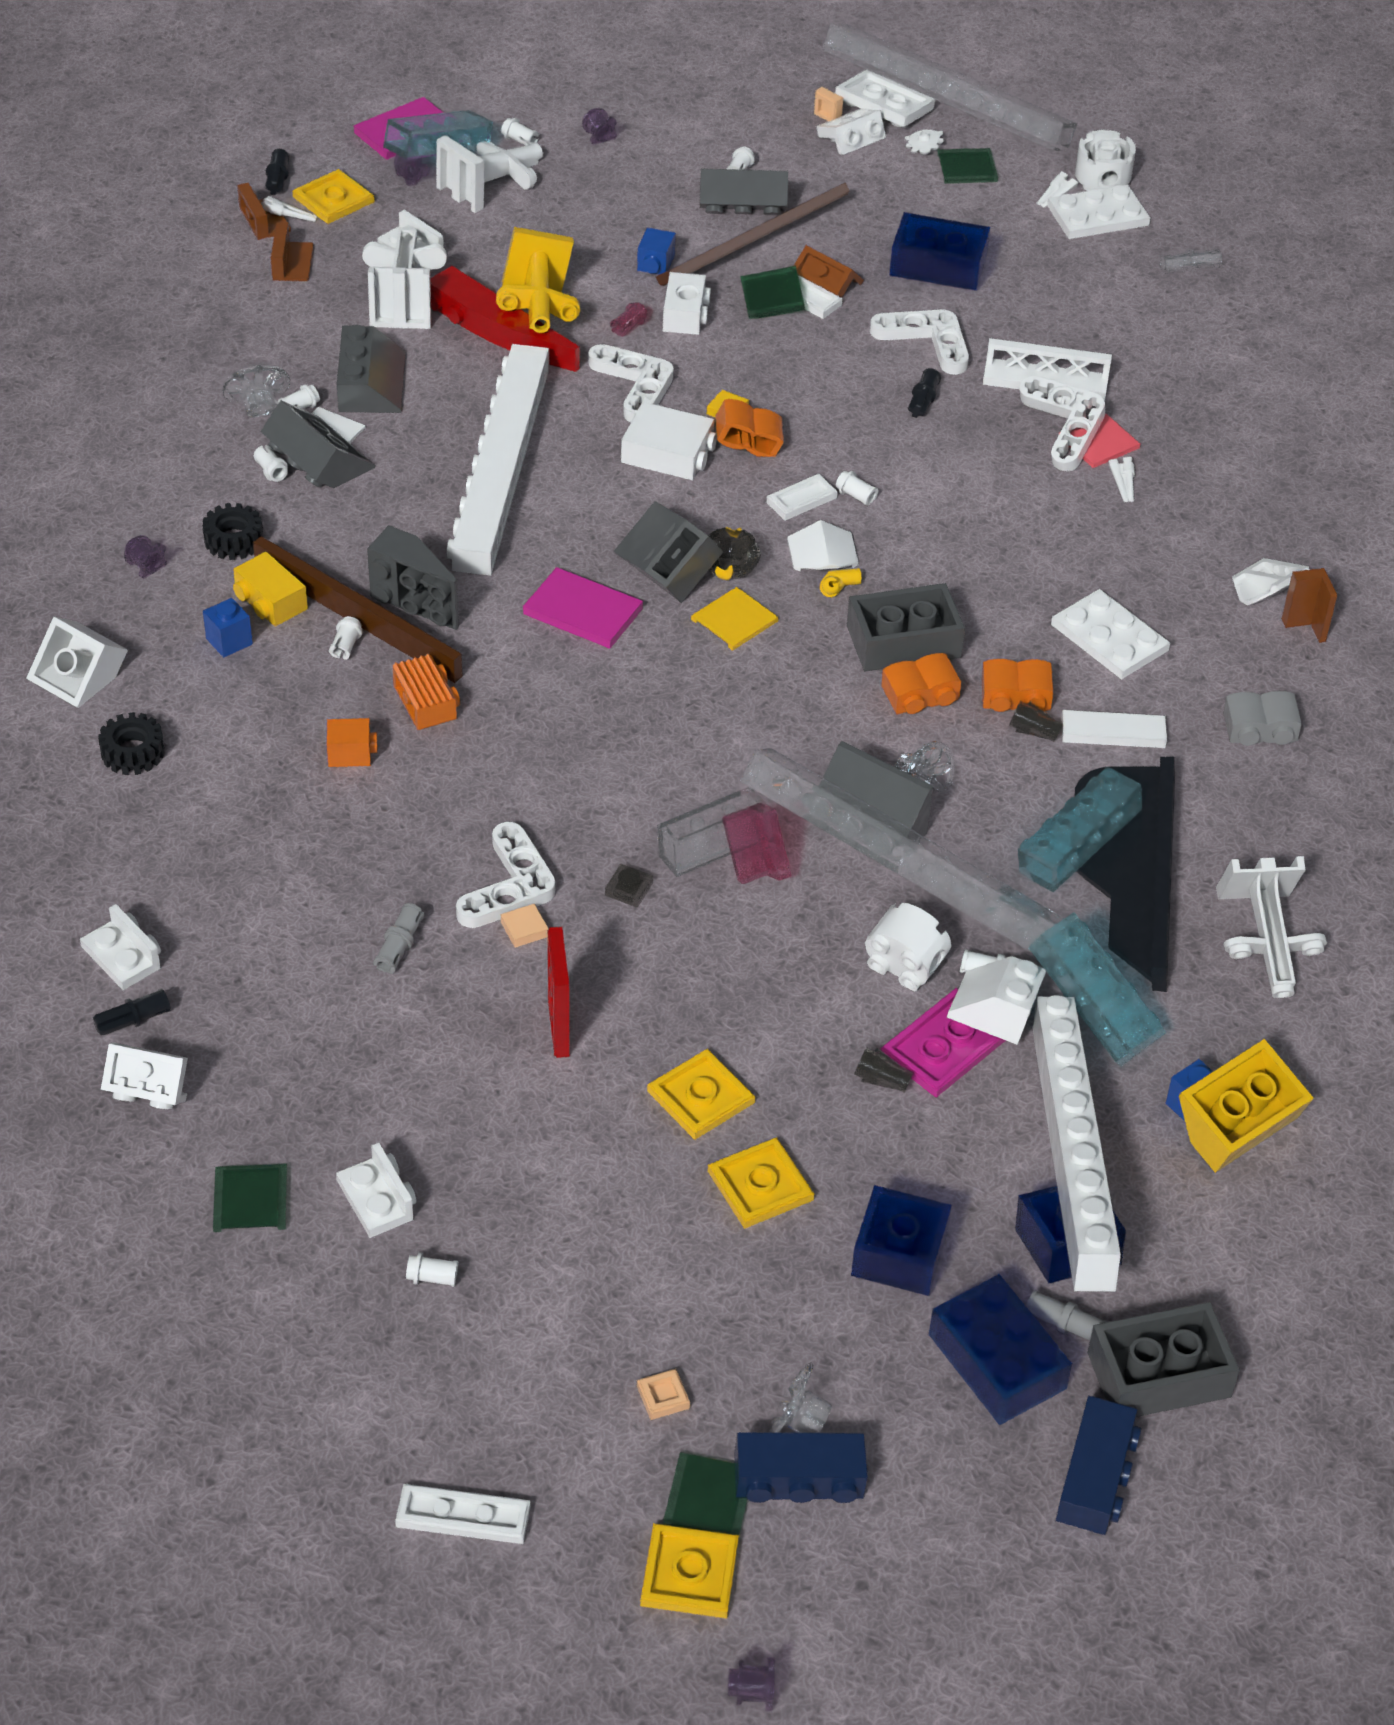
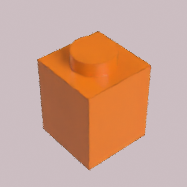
[327,718,378,767]

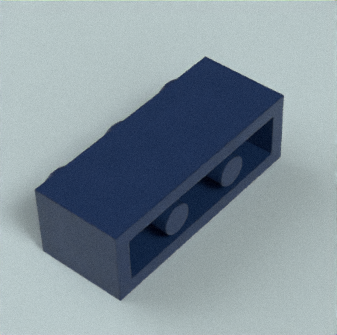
[1055,1395,1141,1535]
[734,1432,868,1503]

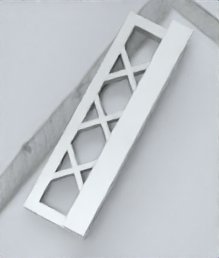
[983,338,1112,401]

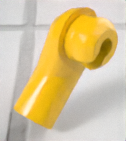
[819,568,862,597]

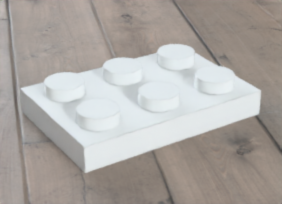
[835,69,935,127]
[1047,185,1150,239]
[1051,589,1170,679]

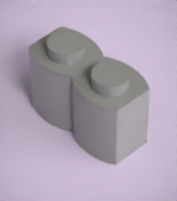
[1223,691,1302,746]

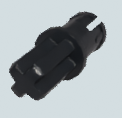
[265,149,289,195]
[908,368,941,418]
[93,989,171,1035]

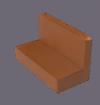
[237,182,291,240]
[271,222,313,281]
[791,245,864,298]
[1281,568,1337,643]

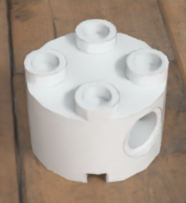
[1075,130,1136,191]
[865,903,952,992]

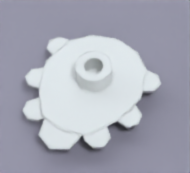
[905,129,944,155]

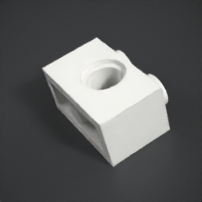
[663,272,711,335]

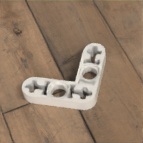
[870,310,969,375]
[588,344,673,422]
[1019,375,1105,471]
[456,822,555,928]

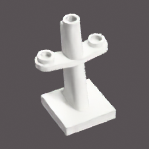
[436,135,543,213]
[362,226,447,329]
[1216,856,1327,998]

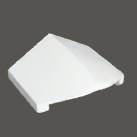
[787,520,858,571]
[1232,558,1309,605]

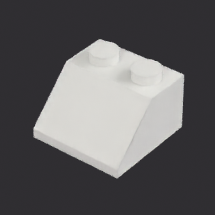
[26,617,128,708]
[947,956,1047,1045]

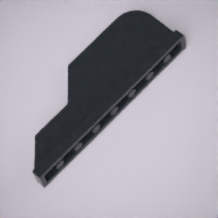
[1070,757,1175,992]

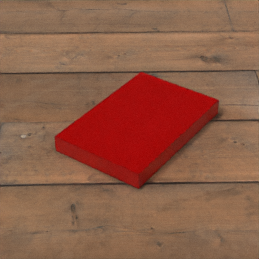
[547,927,569,1058]

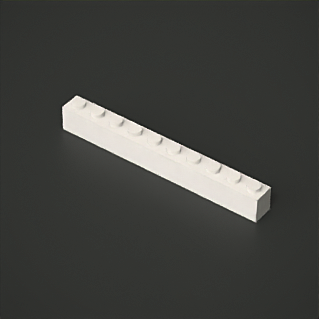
[447,344,549,576]
[1033,995,1121,1291]

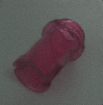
[610,302,647,337]

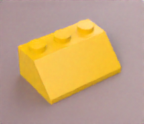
[1179,1039,1314,1173]

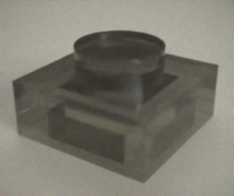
[605,864,653,908]

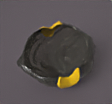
[708,527,761,581]

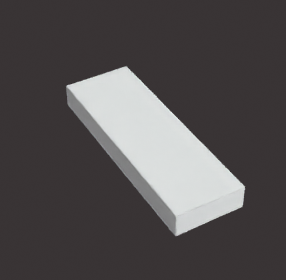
[1061,710,1167,748]
[395,1484,531,1544]

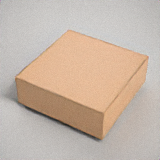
[814,87,843,121]
[501,904,549,948]
[637,1369,690,1420]

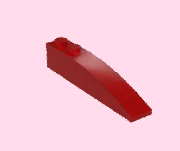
[430,266,580,372]

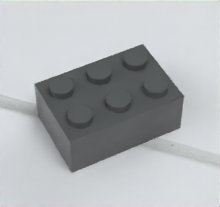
[847,583,965,672]
[1087,1302,1239,1417]

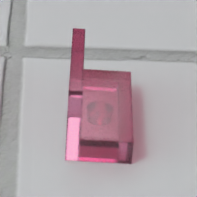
[722,803,792,884]

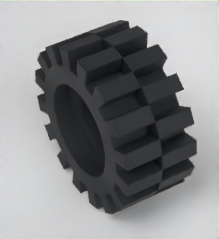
[202,503,263,560]
[98,712,165,775]

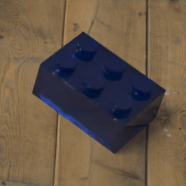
[889,212,991,291]
[928,1274,1072,1425]

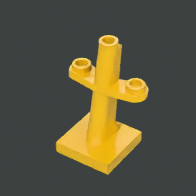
[496,227,580,333]

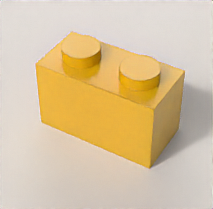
[233,552,308,627]

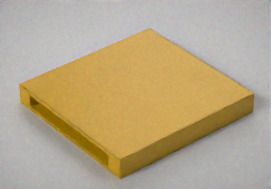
[691,587,778,651]

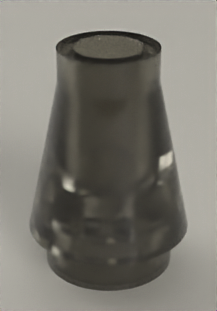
[1009,700,1063,742]
[854,1047,914,1093]

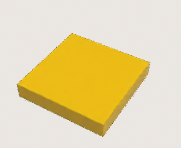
[292,169,374,224]
[647,1048,755,1140]
[708,1137,814,1229]
[640,1523,739,1618]

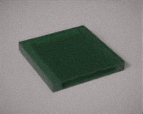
[937,148,998,184]
[740,266,805,319]
[213,1164,287,1232]
[663,1452,748,1540]

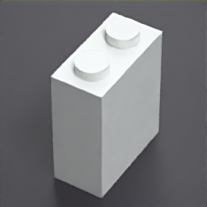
[621,402,717,480]

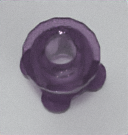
[582,108,617,145]
[394,148,430,186]
[124,535,167,579]
[728,1657,775,1712]

